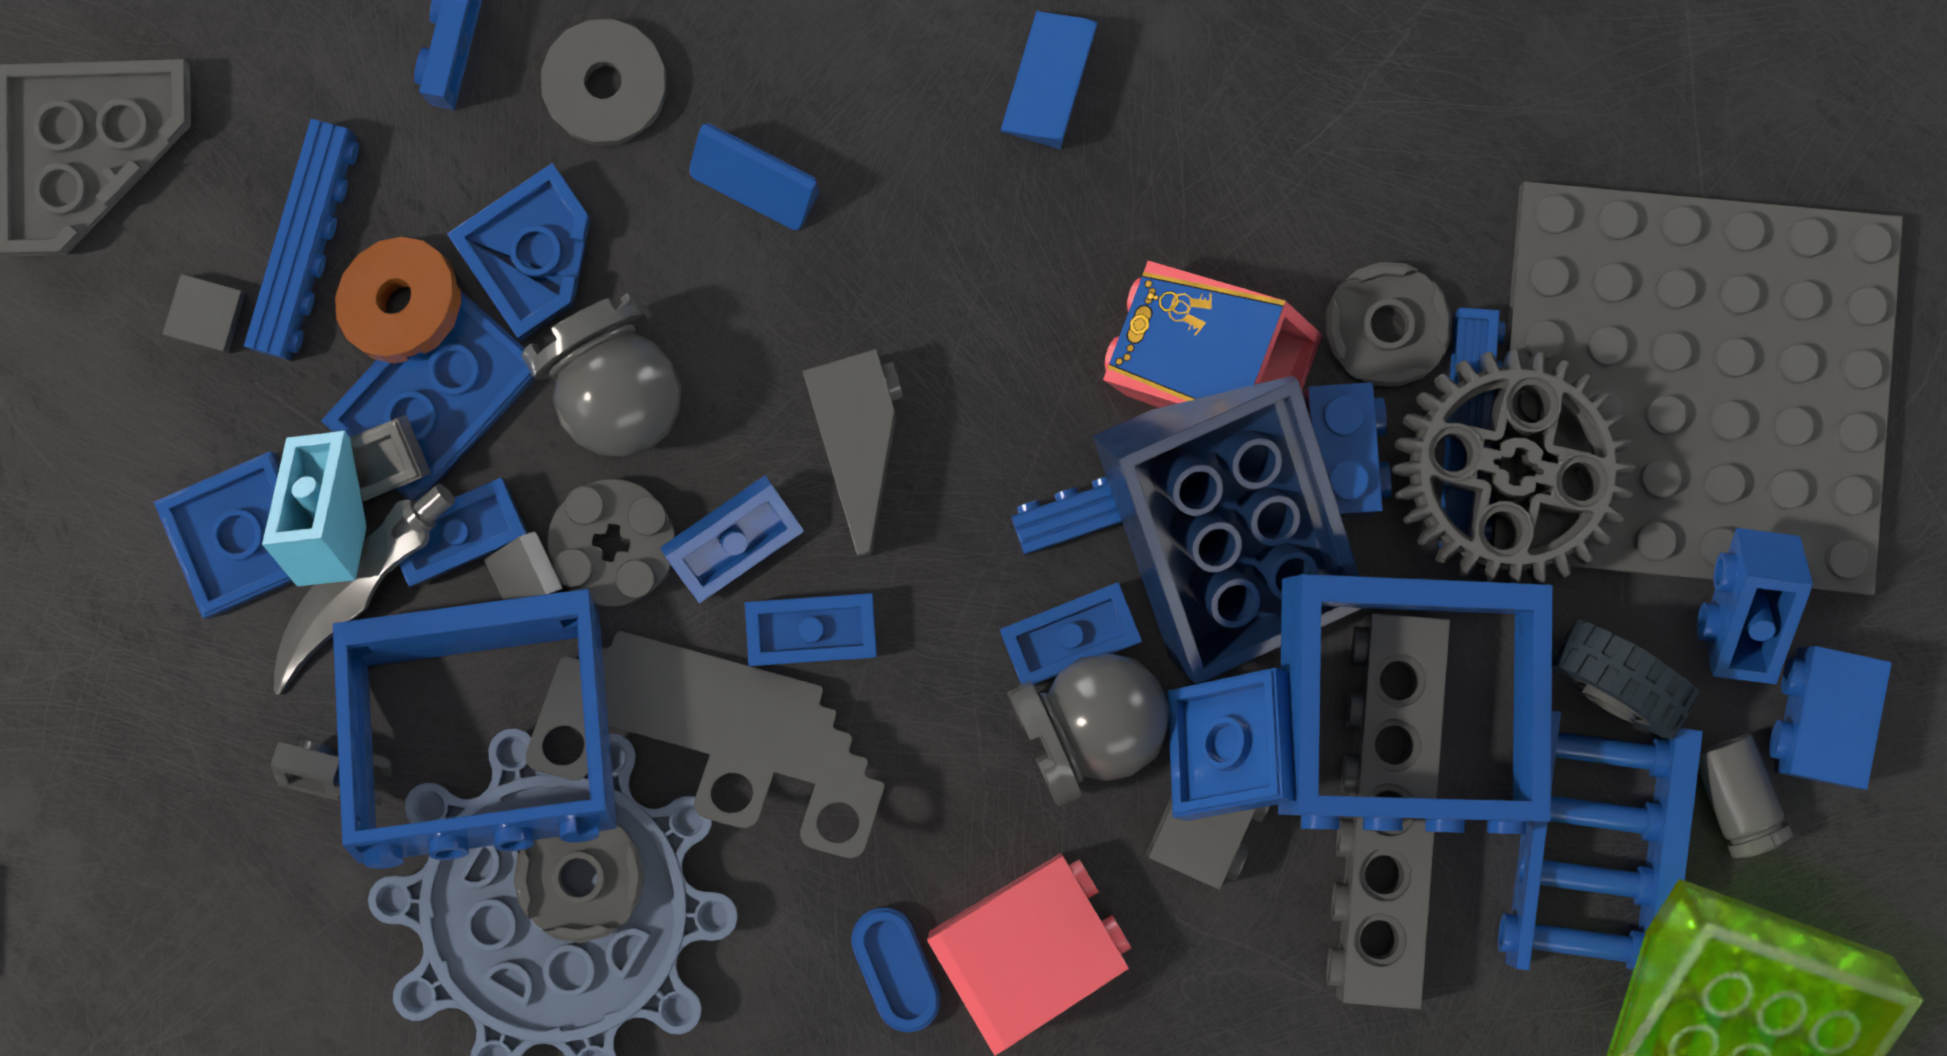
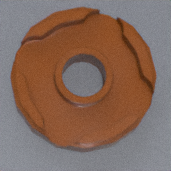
[335,236,461,364]

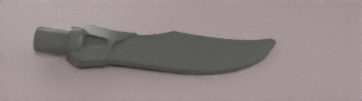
[274,484,455,695]

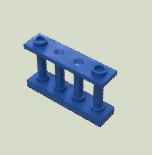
[1498,711,1703,990]

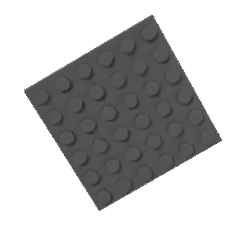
[1490,182,1903,596]

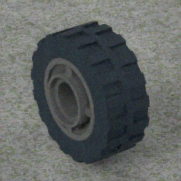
[1552,620,1701,740]

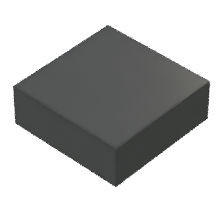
[163,274,246,354]
[484,531,563,600]

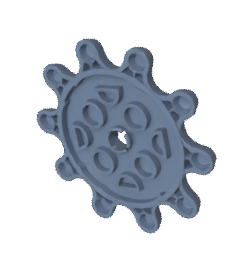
[368,728,738,1056]

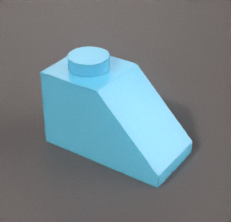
[262,431,367,586]

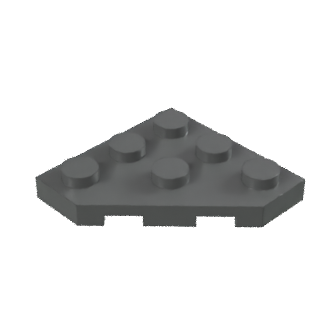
[0,59,191,257]

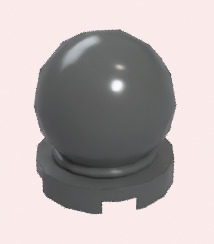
[521,292,681,457]
[1007,653,1170,807]

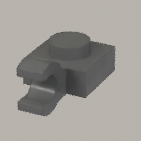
[270,740,393,808]

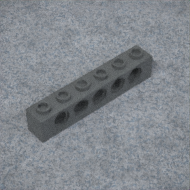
[1326,613,1450,1010]

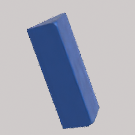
[1000,11,1098,150]
[689,123,820,231]

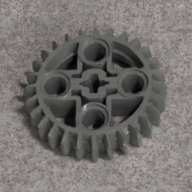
[1392,349,1636,585]

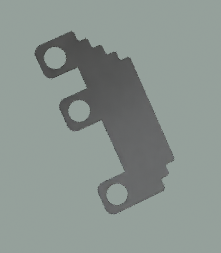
[526,631,885,858]

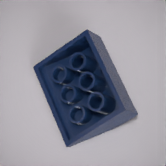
[1092,376,1362,684]

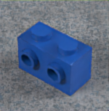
[1302,382,1392,518]
[1697,528,1813,684]
[1769,646,1892,790]

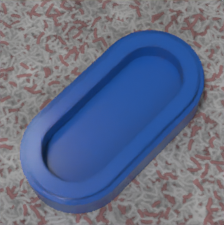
[851,907,941,1032]

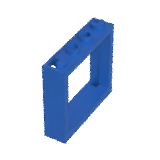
[1278,574,1553,834]
[333,589,617,869]

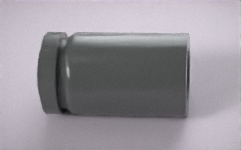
[1698,733,1794,858]

